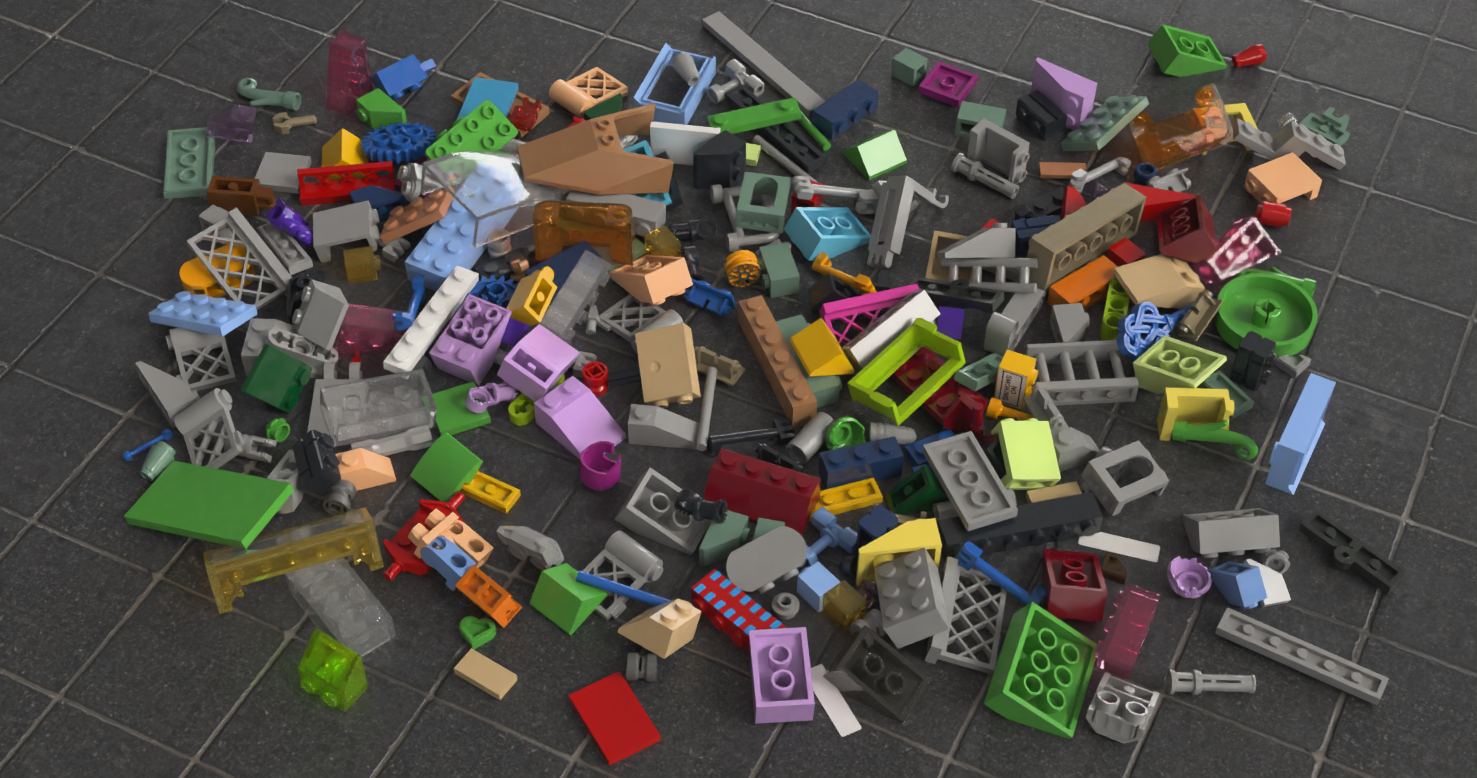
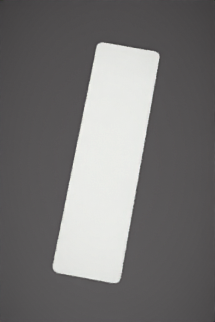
[1078,532,1160,562]
[811,664,861,737]

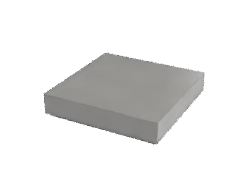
[254,152,312,194]

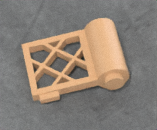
[549,67,628,119]

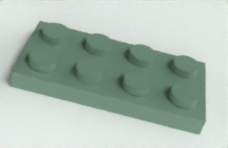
[1060,95,1149,151]

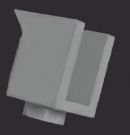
[198,205,232,245]

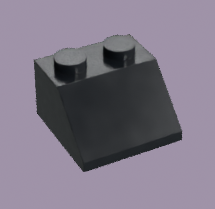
[693,130,746,189]

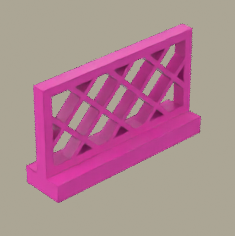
[819,284,919,344]

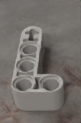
[984,288,1046,357]

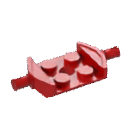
[382,491,465,582]

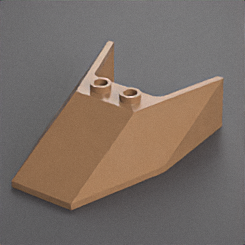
[517,103,674,195]

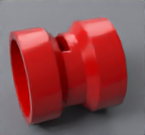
[582,361,608,397]

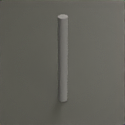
[753,135,817,182]
[696,367,717,451]

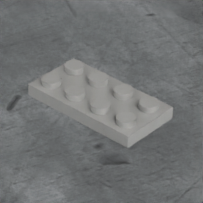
[922,431,1018,531]

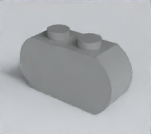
[726,526,808,594]

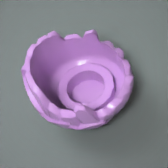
[1167,556,1212,599]

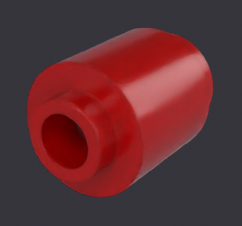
[1255,201,1292,228]

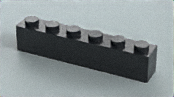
[937,492,1103,561]

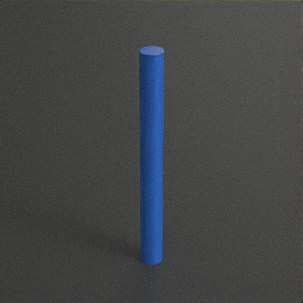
[576,570,672,606]

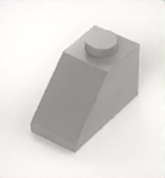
[1049,303,1090,343]
[1051,427,1100,472]

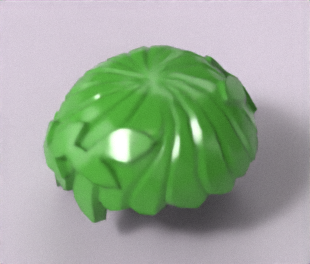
[826,417,866,451]

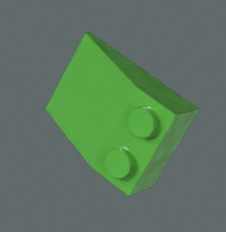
[1147,24,1227,77]

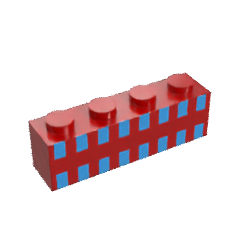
[691,569,787,653]

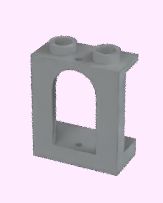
[1081,440,1170,517]

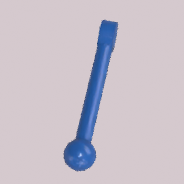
[122,429,173,461]

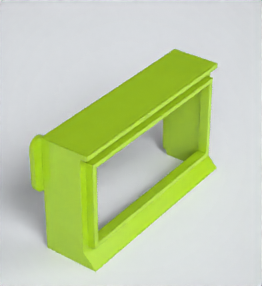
[847,318,966,426]

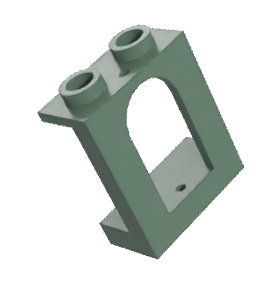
[736,172,792,233]

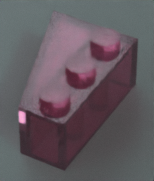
[326,30,373,116]
[1192,216,1282,283]
[332,304,417,358]
[1094,583,1160,679]

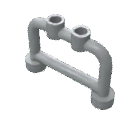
[710,184,780,253]

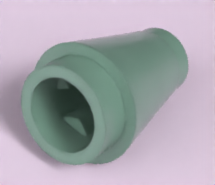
[139,441,176,482]

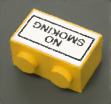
[994,350,1038,410]

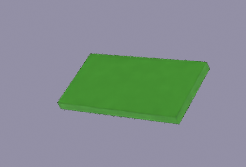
[124,461,294,549]

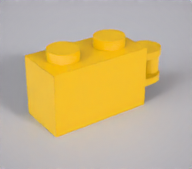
[506,266,557,326]

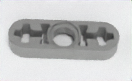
[264,328,338,370]

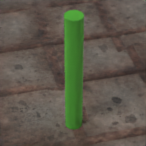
[797,110,831,151]

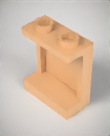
[1244,152,1322,205]

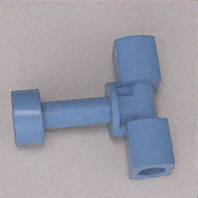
[802,507,857,568]

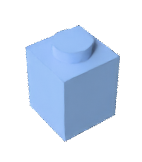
[797,562,841,612]

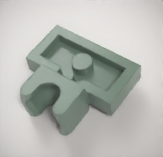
[1299,107,1350,146]

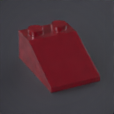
[1042,549,1107,623]

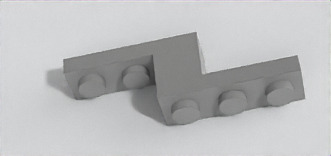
[1231,118,1346,170]

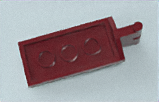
[890,346,987,440]

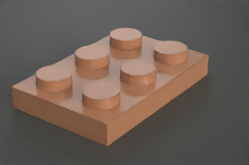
[380,187,455,244]

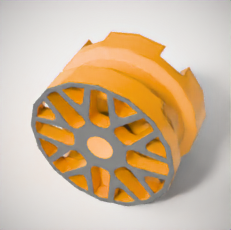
[724,250,761,288]

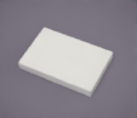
[650,121,720,165]

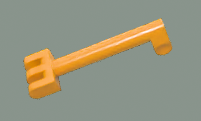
[812,252,877,295]

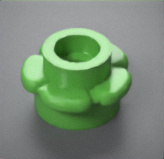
[266,418,290,443]

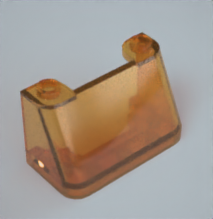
[1129,83,1233,170]

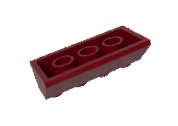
[1156,194,1218,263]
[703,448,821,535]

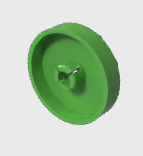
[1214,273,1318,358]

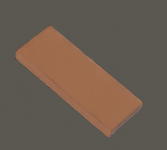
[1039,162,1086,179]

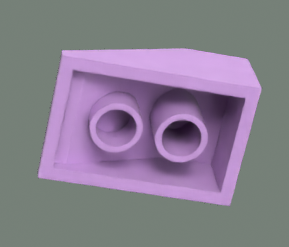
[1031,58,1097,131]
[534,376,626,459]
[749,627,815,724]

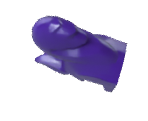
[265,198,313,247]

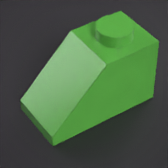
[356,88,407,129]

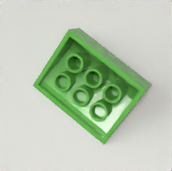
[984,602,1099,739]

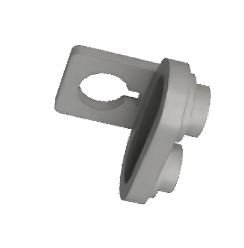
[397,163,444,202]

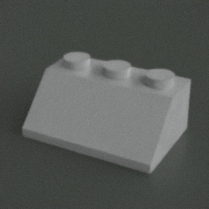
[1182,508,1280,558]

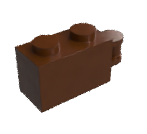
[206,176,276,216]

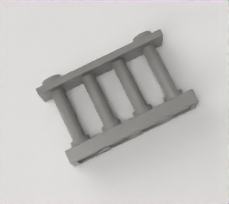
[1026,340,1139,406]

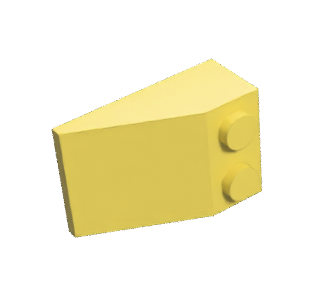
[856,518,942,586]

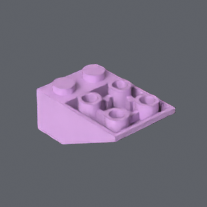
[429,294,512,386]
[497,324,580,402]

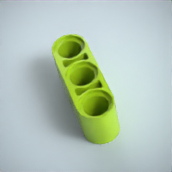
[1100,278,1130,341]

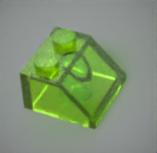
[298,628,368,712]

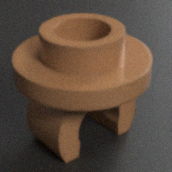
[510,259,529,283]

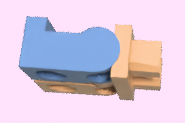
[408,509,494,591]

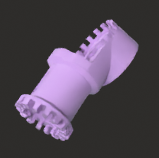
[465,381,518,413]

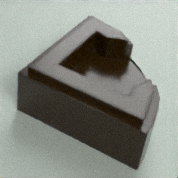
[1101,550,1127,585]

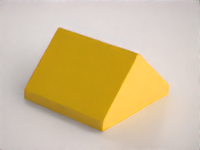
[322,128,369,180]
[789,318,855,377]

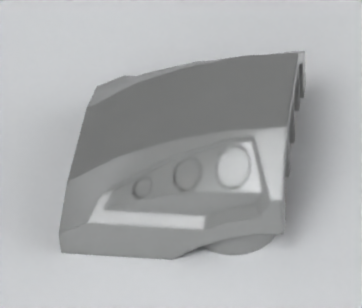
[496,526,564,571]
[1085,672,1160,744]

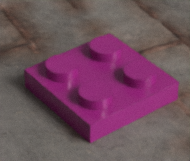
[918,61,978,107]

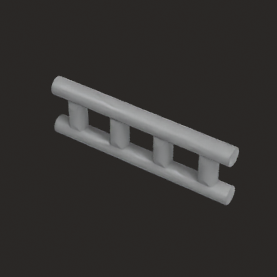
[941,258,1038,293]

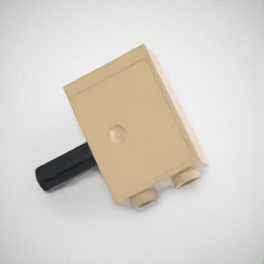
[608,323,701,409]

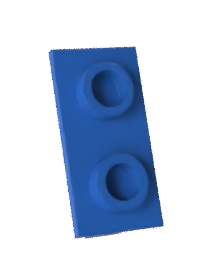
[684,278,736,316]

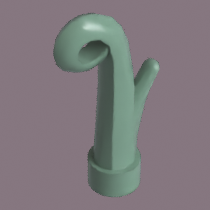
[236,78,301,110]

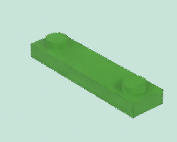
[707,97,801,134]

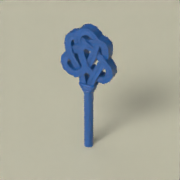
[1117,293,1217,363]

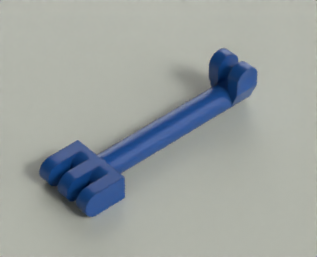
[392,275,427,330]
[955,542,1046,605]

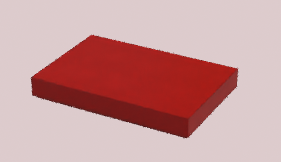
[568,671,661,766]

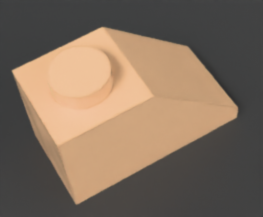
[335,448,396,491]

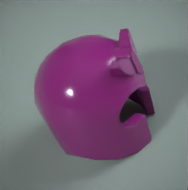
[578,441,621,491]

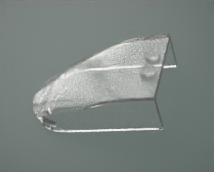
[420,151,571,248]

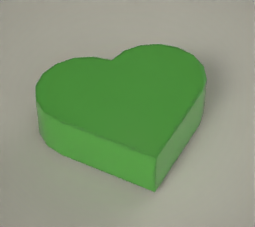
[459,616,496,649]

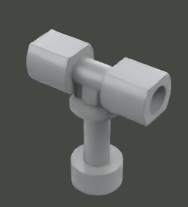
[707,59,764,104]

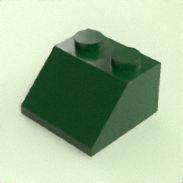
[241,343,313,414]

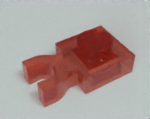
[508,97,541,132]

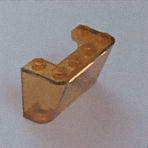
[532,200,636,265]

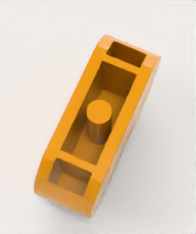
[179,244,255,298]

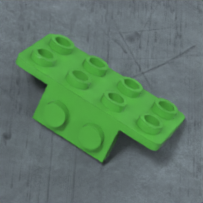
[425,100,518,186]

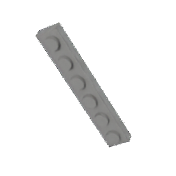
[1215,607,1389,705]

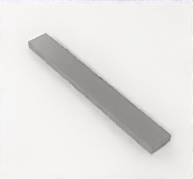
[702,11,826,117]

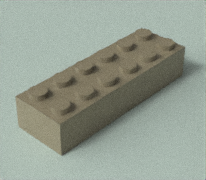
[1026,183,1146,290]

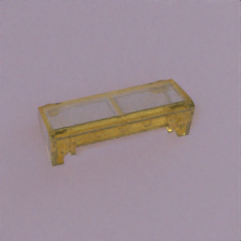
[203,507,384,614]

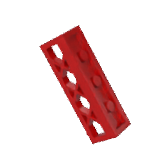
[297,161,396,206]

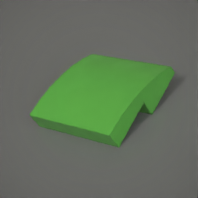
[410,432,483,502]

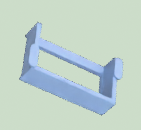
[634,43,716,125]
[1265,373,1336,495]

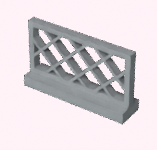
[187,207,292,310]
[924,556,1007,675]

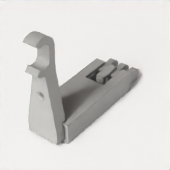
[867,176,949,268]

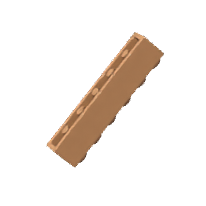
[738,295,817,428]

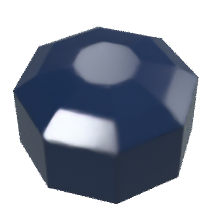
[1133,162,1158,185]

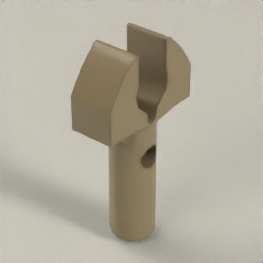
[272,112,317,134]

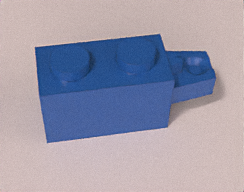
[370,54,436,101]

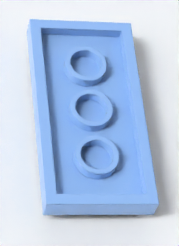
[148,291,257,336]

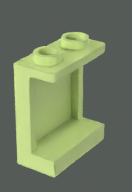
[991,418,1061,490]

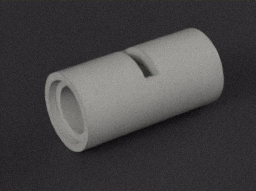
[786,412,834,465]

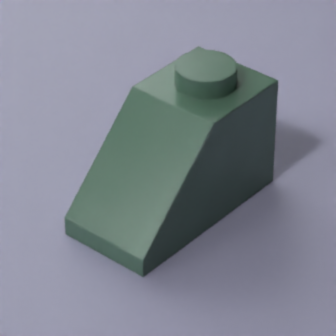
[699,510,752,566]

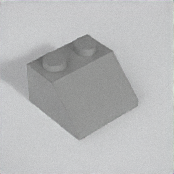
[292,279,349,351]

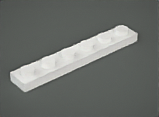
[383,266,479,377]

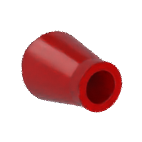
[1232,44,1267,68]

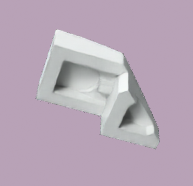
[1244,559,1291,607]

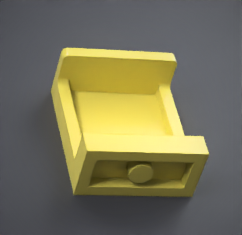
[1157,387,1234,441]

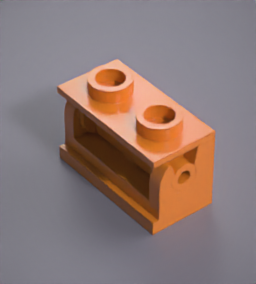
[455,564,522,628]

